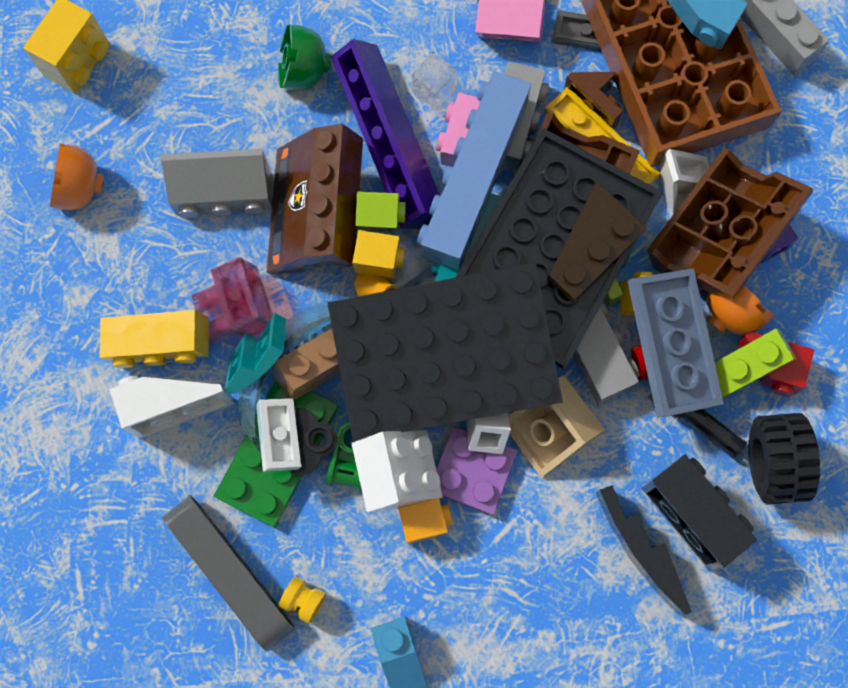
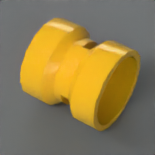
[278,576,327,624]

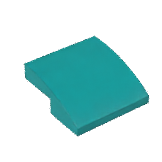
[224,313,286,395]

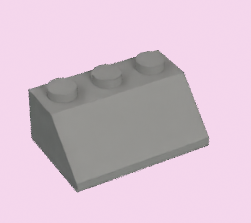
[161,149,273,218]

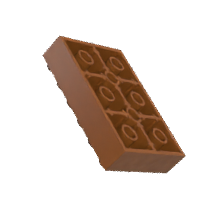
[580,0,782,167]

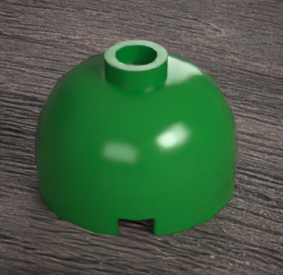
[278,24,331,91]

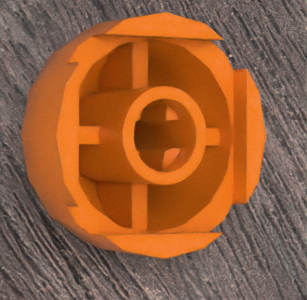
[50,144,103,211]
[706,285,774,335]

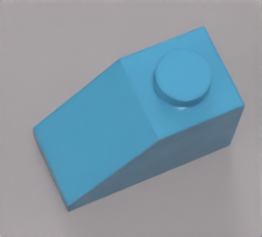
[370,617,427,688]

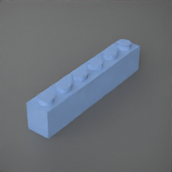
[417,71,532,271]

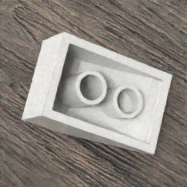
[109,376,235,439]

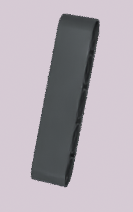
[162,495,295,651]

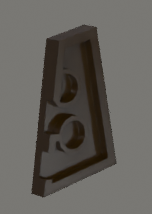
[548,181,647,303]

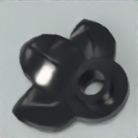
[291,408,337,476]

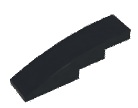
[596,485,692,615]

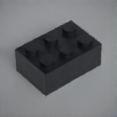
[641,454,757,571]

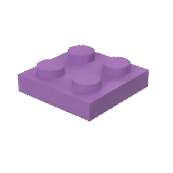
[436,426,517,516]

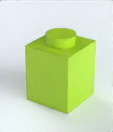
[356,192,406,230]

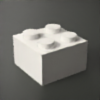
[351,430,443,513]

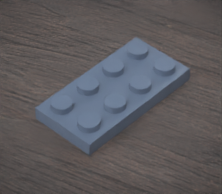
[627,268,724,418]

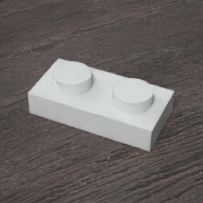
[256,399,301,472]

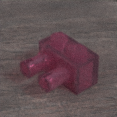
[192,257,273,343]

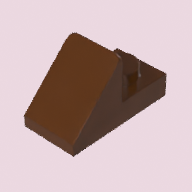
[564,72,623,129]

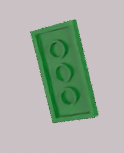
[213,380,339,528]

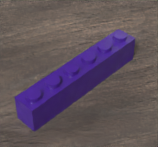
[331,39,440,230]

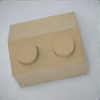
[509,375,605,478]

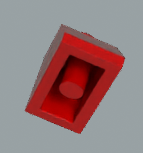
[738,331,815,397]

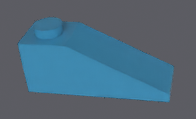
[667,0,748,50]

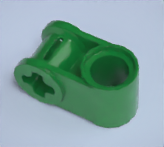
[326,423,362,492]

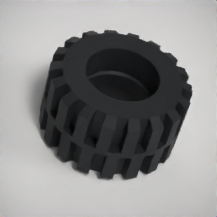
[748,413,820,505]

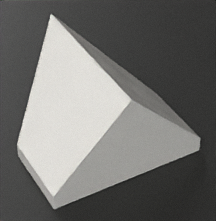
[657,149,709,218]

